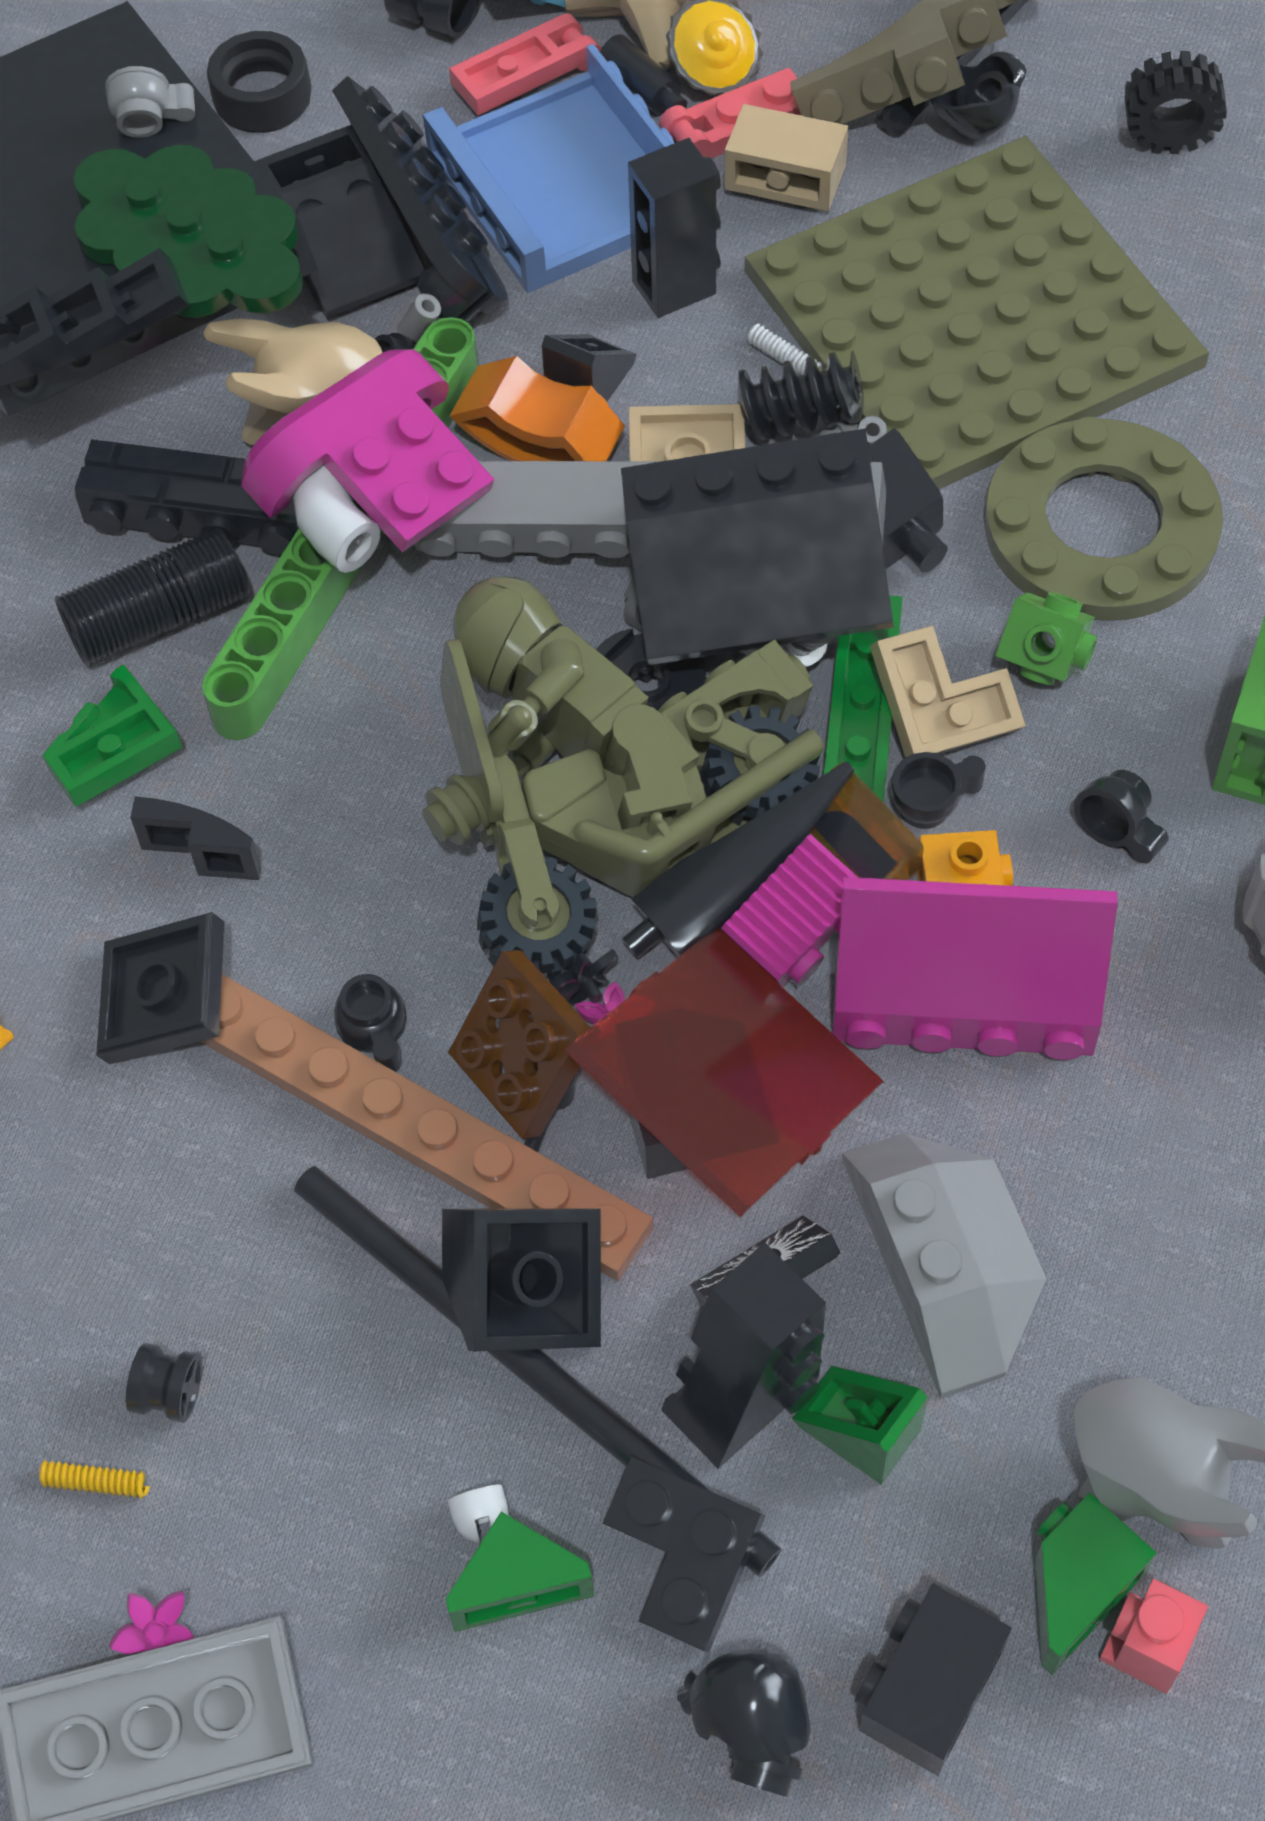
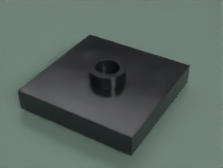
[96,912,225,1064]

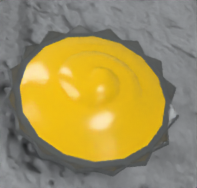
[666,0,764,96]

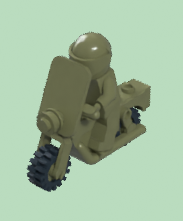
[422,576,824,981]

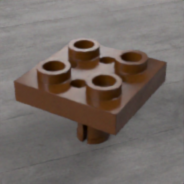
[448,950,598,1139]

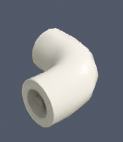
[292,465,381,573]

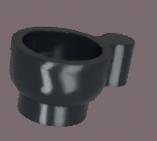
[892,752,986,829]
[1074,770,1169,864]
[334,974,407,1072]

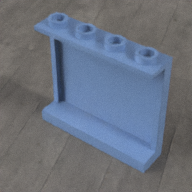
[423,44,674,293]

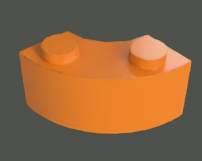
[449,356,625,461]

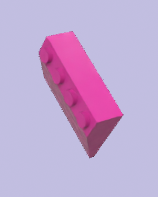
[832,877,1118,1060]

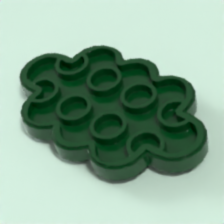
[73,145,303,318]

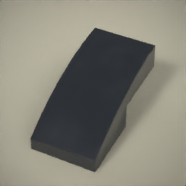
[130,796,261,880]

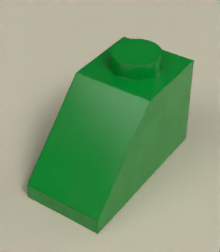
[1034,1492,1157,1675]

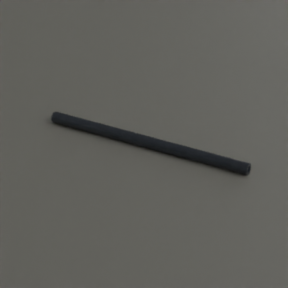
[294,1166,782,1577]

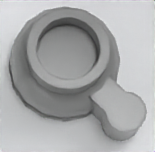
[105,66,195,138]

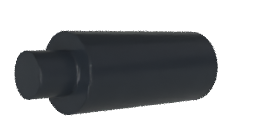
[600,34,687,114]

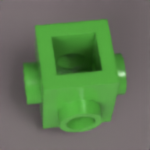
[995,592,1098,685]

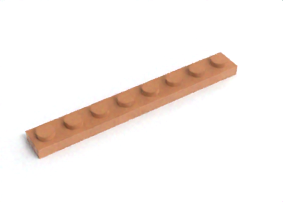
[200,974,654,1281]

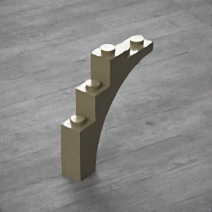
[790,0,1021,124]

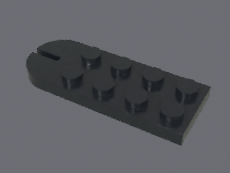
[332,76,508,323]

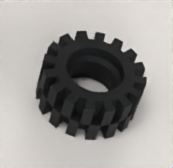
[1124,51,1227,154]

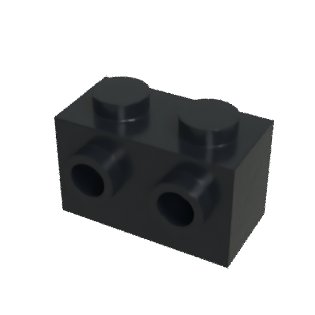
[854,1583,1012,1776]

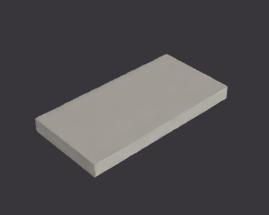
[0,1616,314,1821]

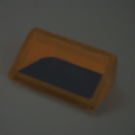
[808,762,924,880]

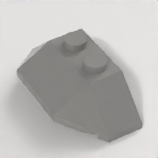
[842,1133,1046,1399]

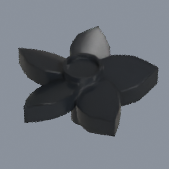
[550,949,619,1006]

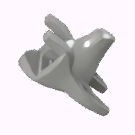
[1073,1377,1265,1549]

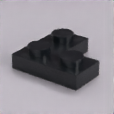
[603,1457,766,1652]

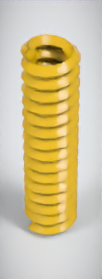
[39,1459,150,1499]

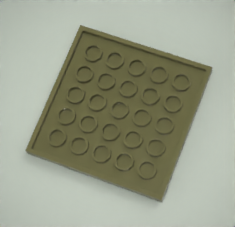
[744,136,1209,489]

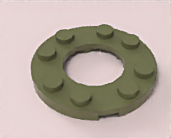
[985,417,1223,621]

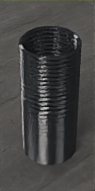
[55,527,250,666]

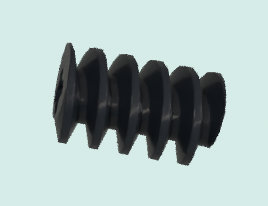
[738,350,864,440]

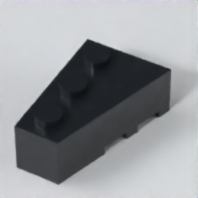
[661,1242,826,1469]

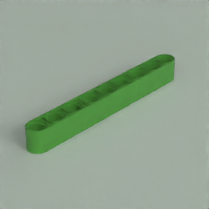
[202,317,478,740]

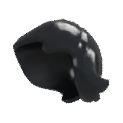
[931,51,1027,139]
[677,1649,811,1763]

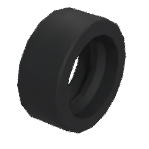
[207,31,311,132]

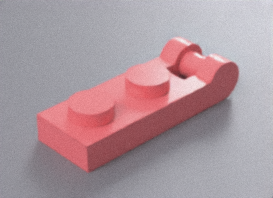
[449,13,602,115]
[659,68,802,159]

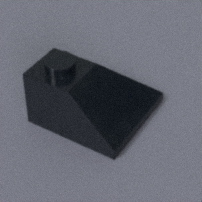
[442,1208,601,1352]

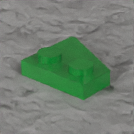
[42,664,183,807]

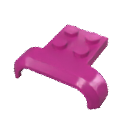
[241,349,495,552]

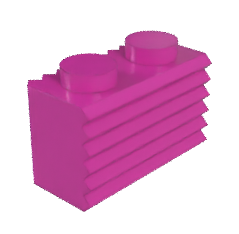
[721,834,858,989]

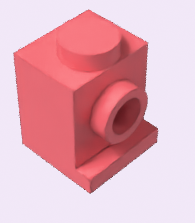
[1099,1578,1208,1694]

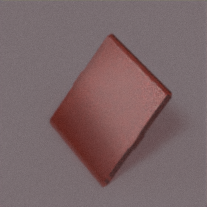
[565,929,884,1218]

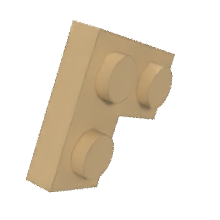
[870,625,1026,757]

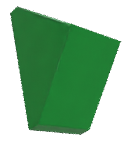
[792,1366,928,1485]
[446,1511,595,1632]

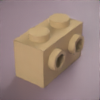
[724,104,848,212]

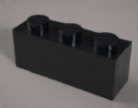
[628,138,721,318]

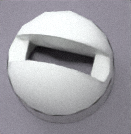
[447,1484,508,1543]

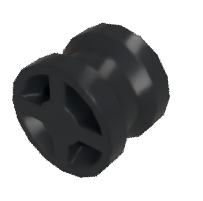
[125,1343,202,1423]

